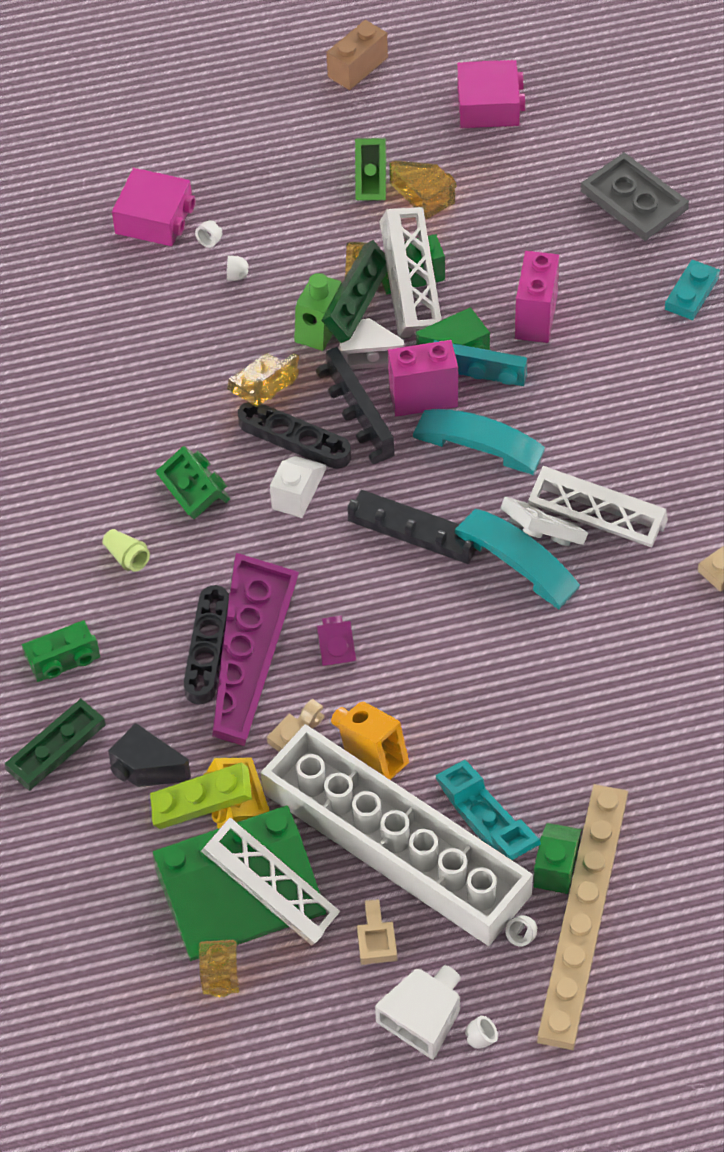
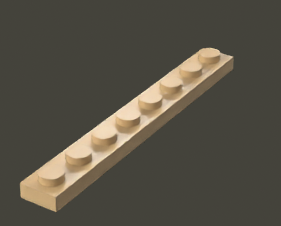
[537,784,628,1050]

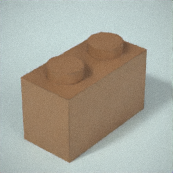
[326,19,388,90]

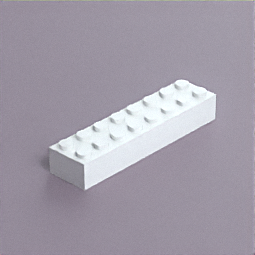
[261,724,533,946]

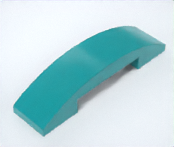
[413,409,545,475]
[454,508,580,610]
[435,759,541,860]

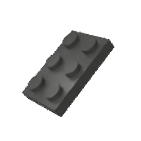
[580,152,689,241]

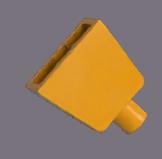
[331,701,409,780]

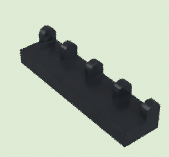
[316,347,395,464]
[347,489,477,565]

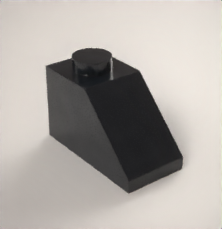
[108,723,191,787]

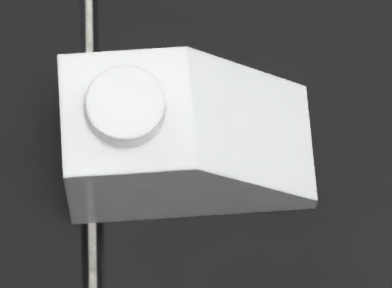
[339,318,404,370]
[270,456,326,518]

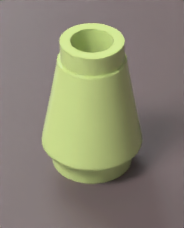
[102,529,150,572]

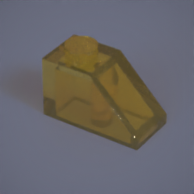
[389,160,456,220]

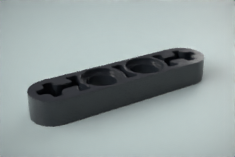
[238,401,351,469]
[184,585,229,705]

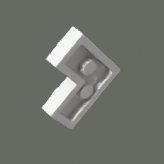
[500,497,588,546]

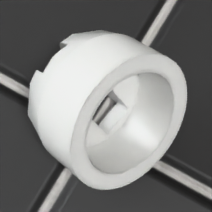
[195,220,223,248]
[227,256,249,281]
[506,915,538,947]
[465,1016,498,1049]

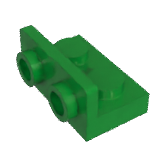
[155,446,231,520]
[21,620,101,682]

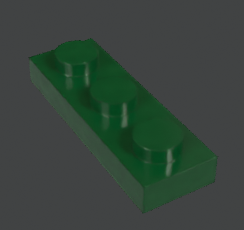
[4,698,106,791]

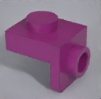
[316,616,357,666]

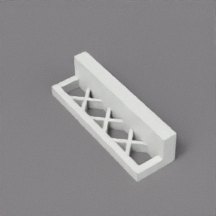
[380,207,442,338]
[528,466,668,547]
[201,818,340,945]

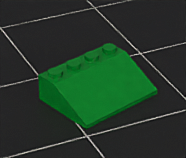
[152,805,326,962]

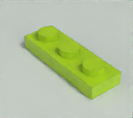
[150,762,252,830]

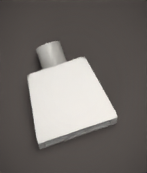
[375,965,461,1060]

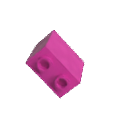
[457,60,525,128]
[112,167,195,246]
[515,250,560,343]
[388,340,458,417]

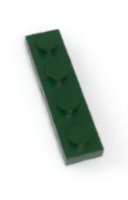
[321,240,388,343]

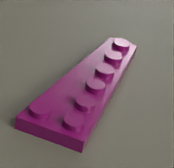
[212,553,299,746]

